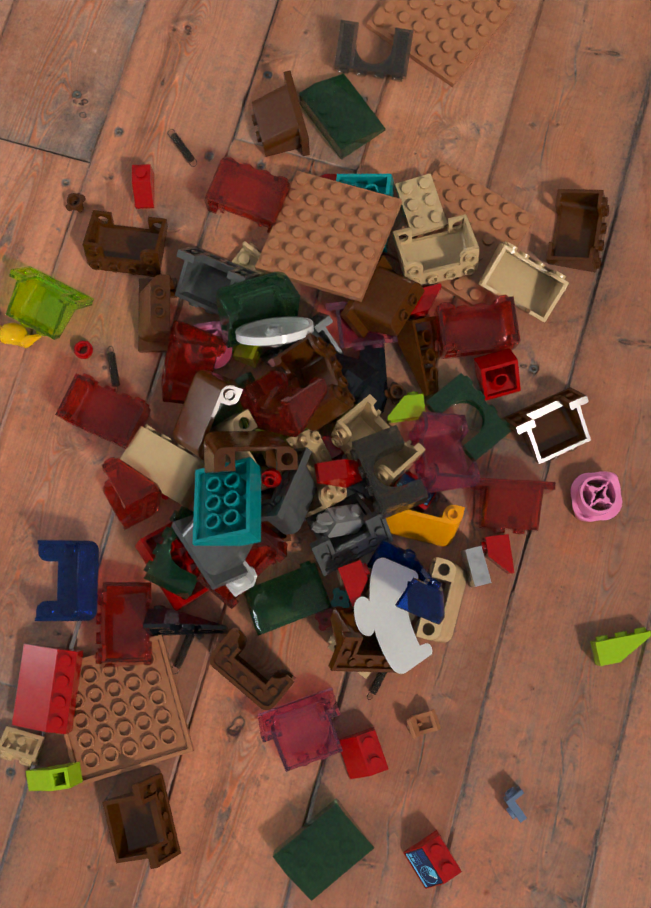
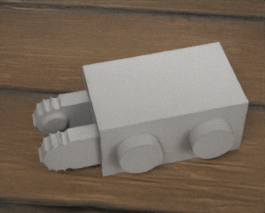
[311,503,366,538]

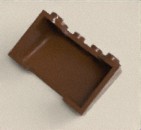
[546,189,609,273]
[82,210,168,277]
[204,431,298,473]

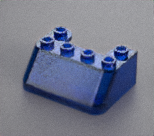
[35,540,99,621]

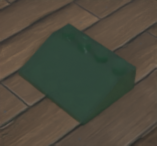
[299,74,386,160]
[273,798,374,901]

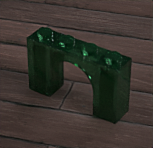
[425,373,511,463]
[143,506,199,600]

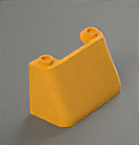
[381,488,465,547]

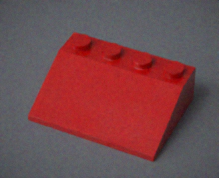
[135,513,212,611]
[12,644,84,734]

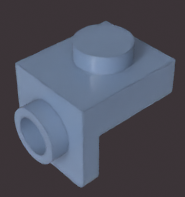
[503,786,527,823]

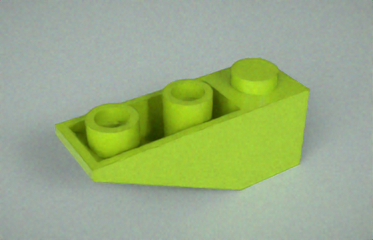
[590,627,651,666]
[26,761,83,791]

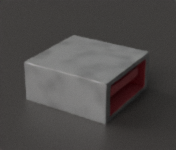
[460,546,492,587]

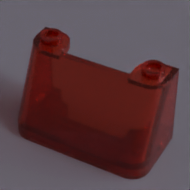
[161,320,226,404]
[240,370,327,437]
[102,457,162,530]

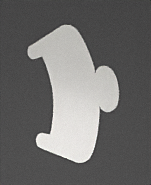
[354,558,432,674]

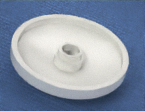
[235,316,314,347]

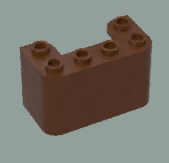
[273,333,355,431]
[209,627,296,710]

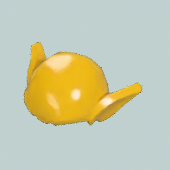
[0,322,42,349]

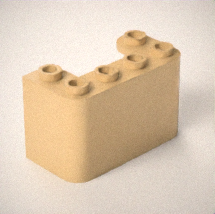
[331,394,426,490]
[116,425,205,508]

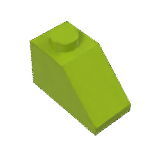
[232,343,263,368]
[386,391,426,424]

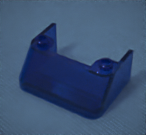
[367,540,445,625]

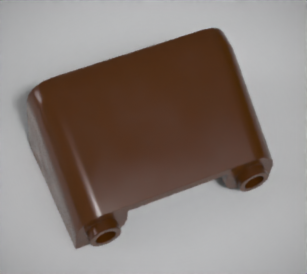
[173,370,243,460]

